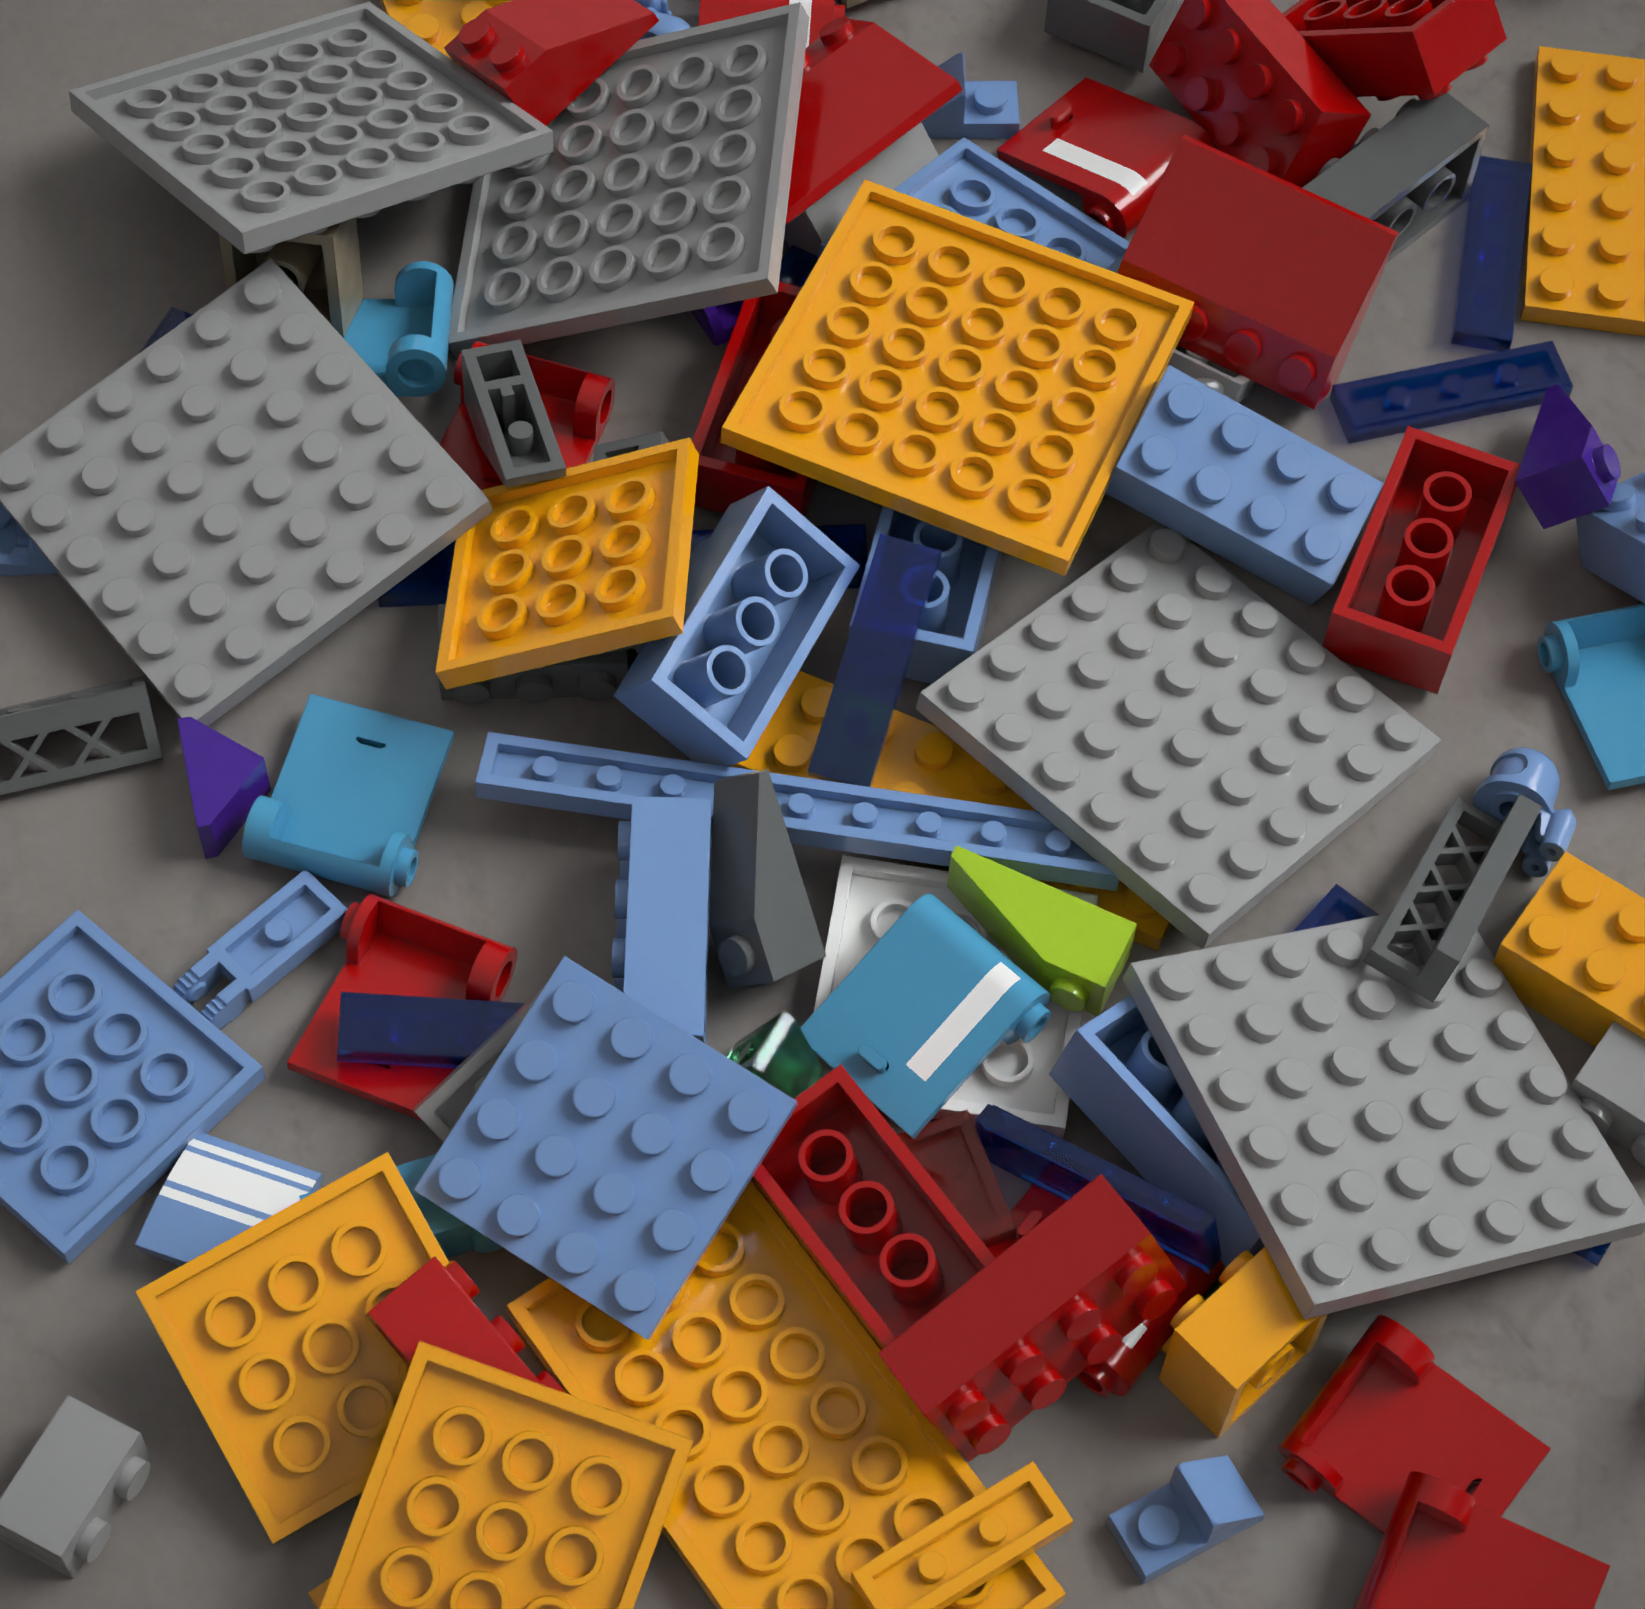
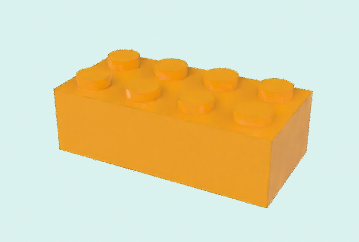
[1493,851,1645,1047]

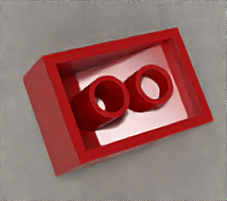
[444,0,659,126]

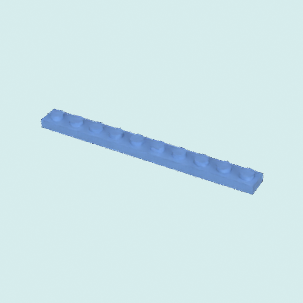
[475,732,1119,891]

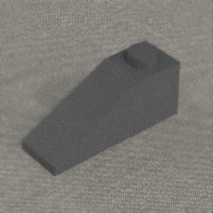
[461,339,566,488]
[709,769,826,988]

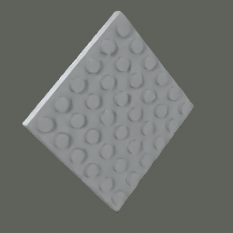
[69,1,554,255]
[449,2,809,358]
[0,258,493,726]
[915,522,1442,949]
[1122,901,1645,1320]

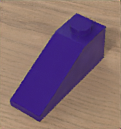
[1515,384,1621,530]

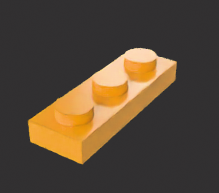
[850,1461,1074,1609]

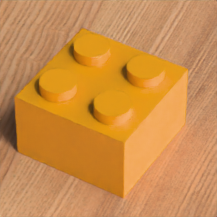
[1158,1247,1328,1438]

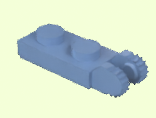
[172,870,348,1030]

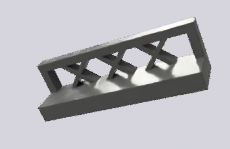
[0,676,163,795]
[1363,794,1543,1003]

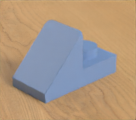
[922,53,1020,139]
[1106,1455,1265,1585]

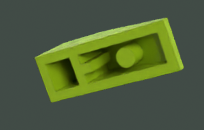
[947,845,1137,1016]

